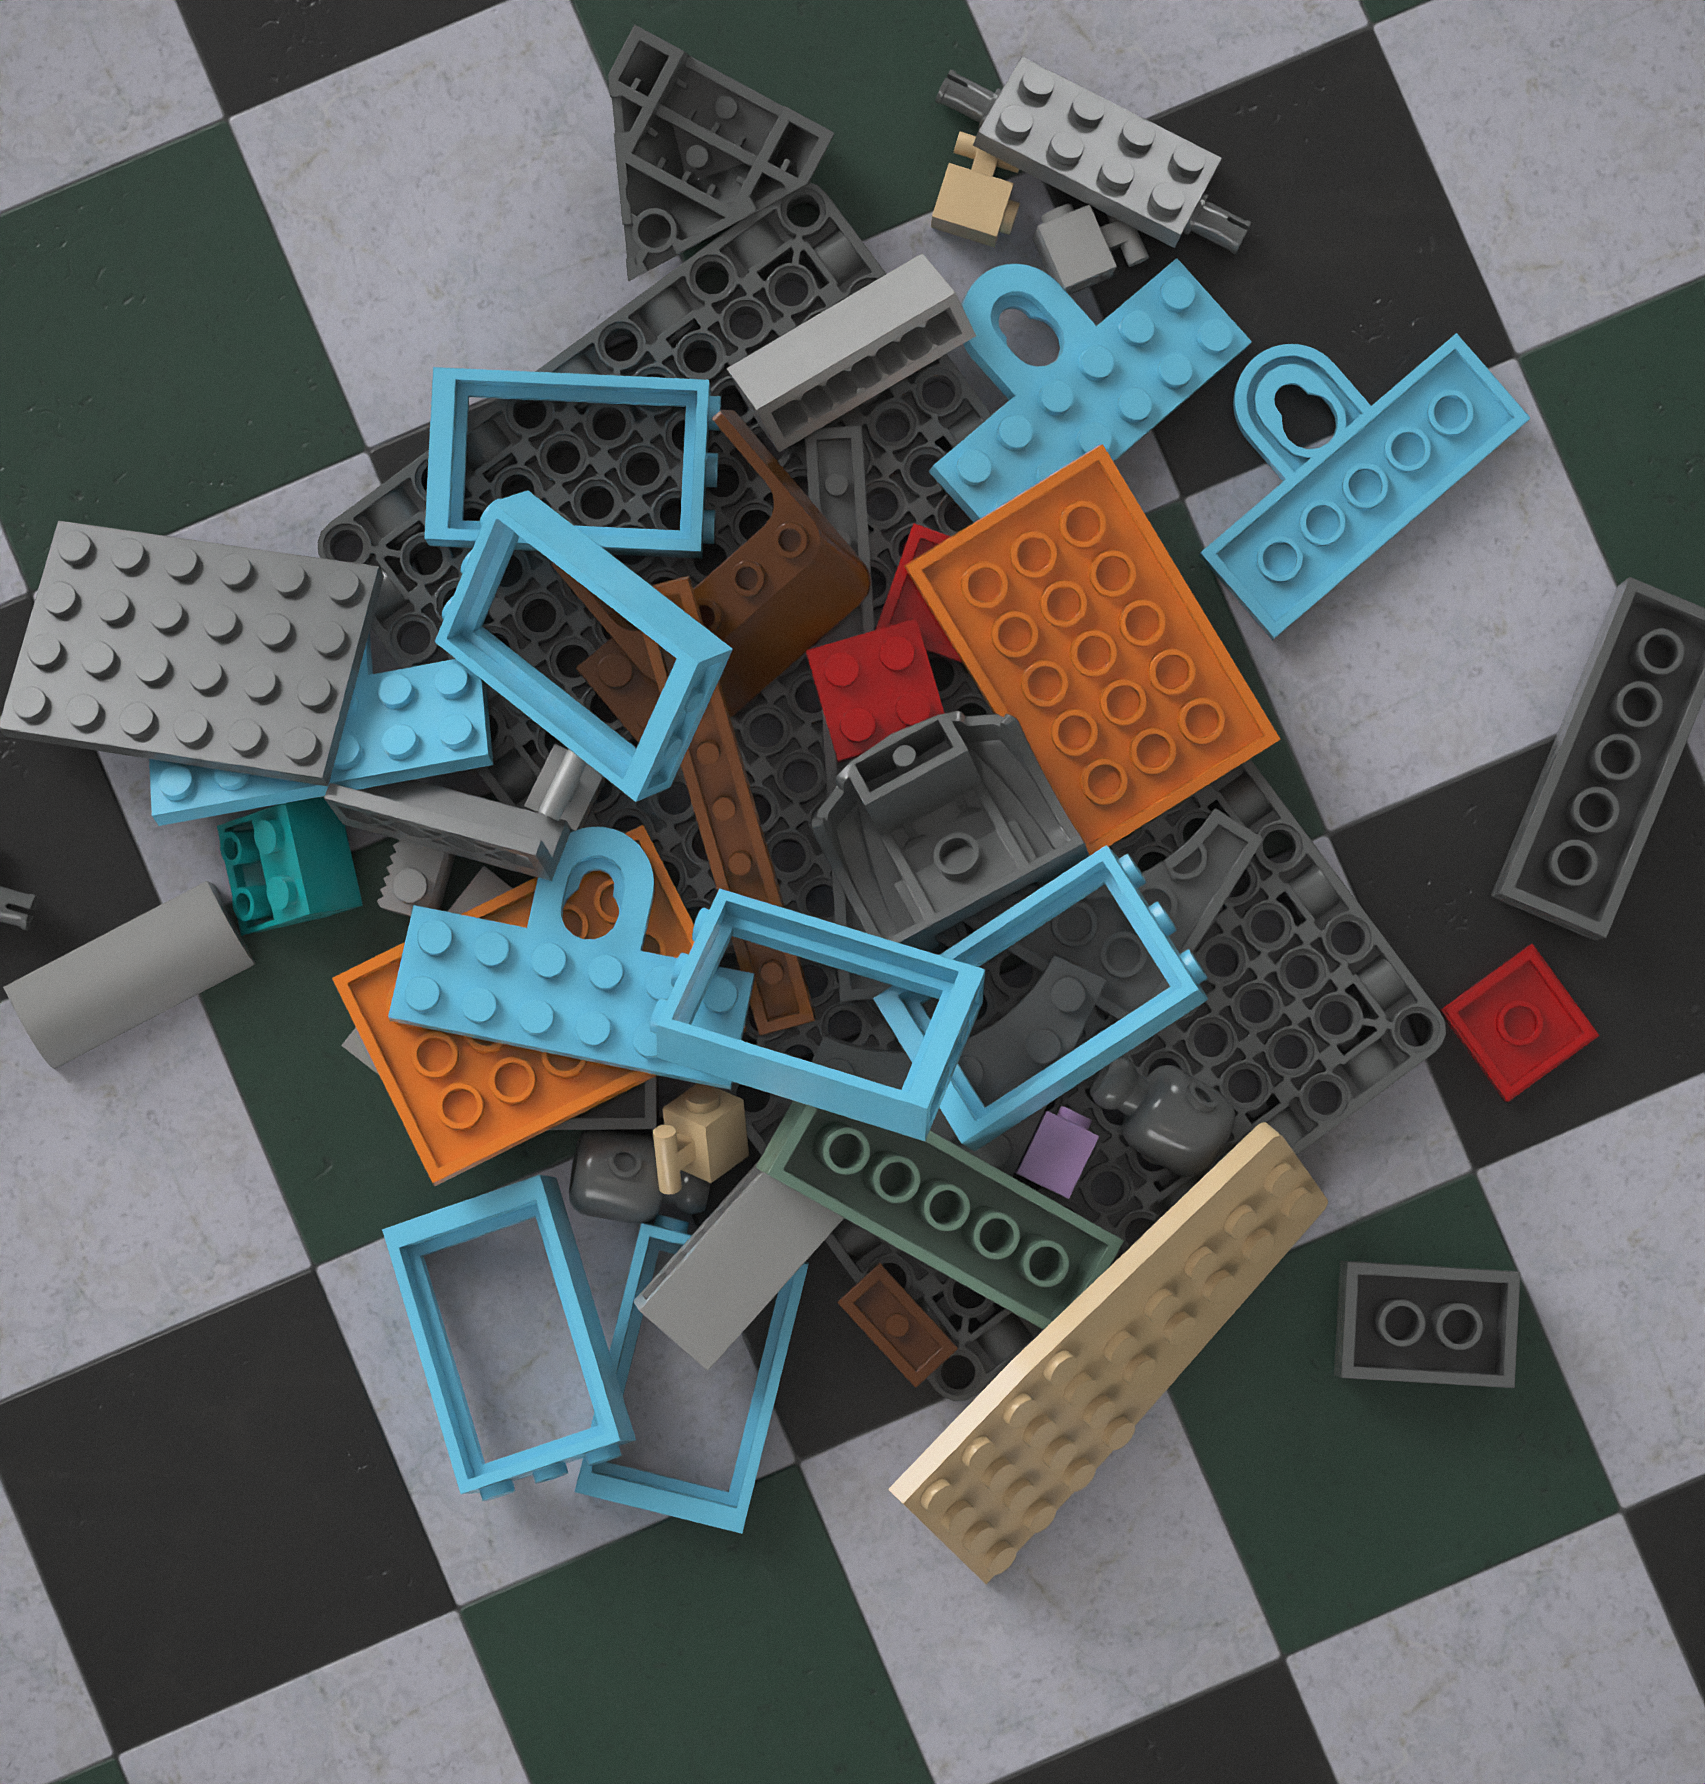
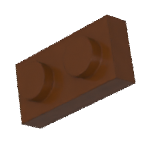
[576,637,660,744]
[837,1263,958,1388]

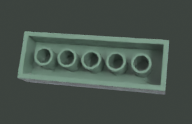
[756,1100,1124,1330]

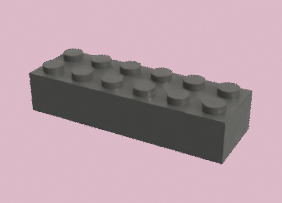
[1491,577,1705,941]

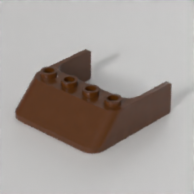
[551,410,871,718]

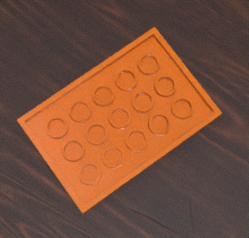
[904,444,1281,856]
[332,825,747,1186]

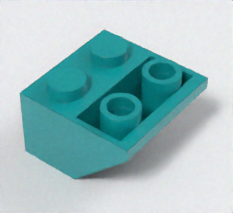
[217,797,363,936]

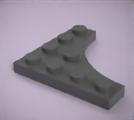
[961,808,1264,1020]
[812,953,1107,1177]

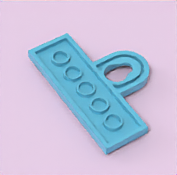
[929,258,1252,522]
[1199,333,1530,641]
[149,631,493,826]
[388,827,755,1090]

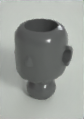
[1090,1057,1235,1177]
[569,1129,710,1224]

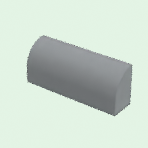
[727,253,976,452]
[3,881,256,1069]
[633,1161,844,1371]

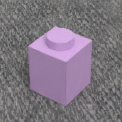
[1015,1106,1099,1199]

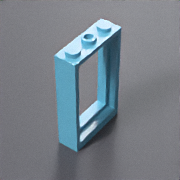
[424,367,721,559]
[435,490,733,802]
[873,845,1208,1151]
[650,888,985,1141]
[382,1175,636,1501]
[575,1214,809,1534]

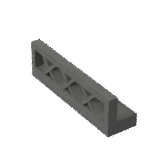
[324,780,572,881]

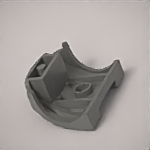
[812,711,1089,952]

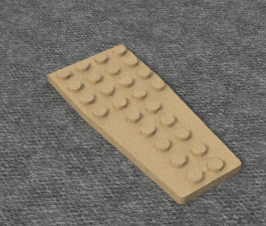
[888,1122,1328,1584]

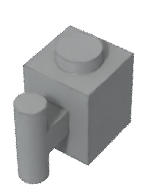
[1032,204,1149,295]
[524,744,606,832]

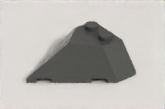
[608,25,835,281]

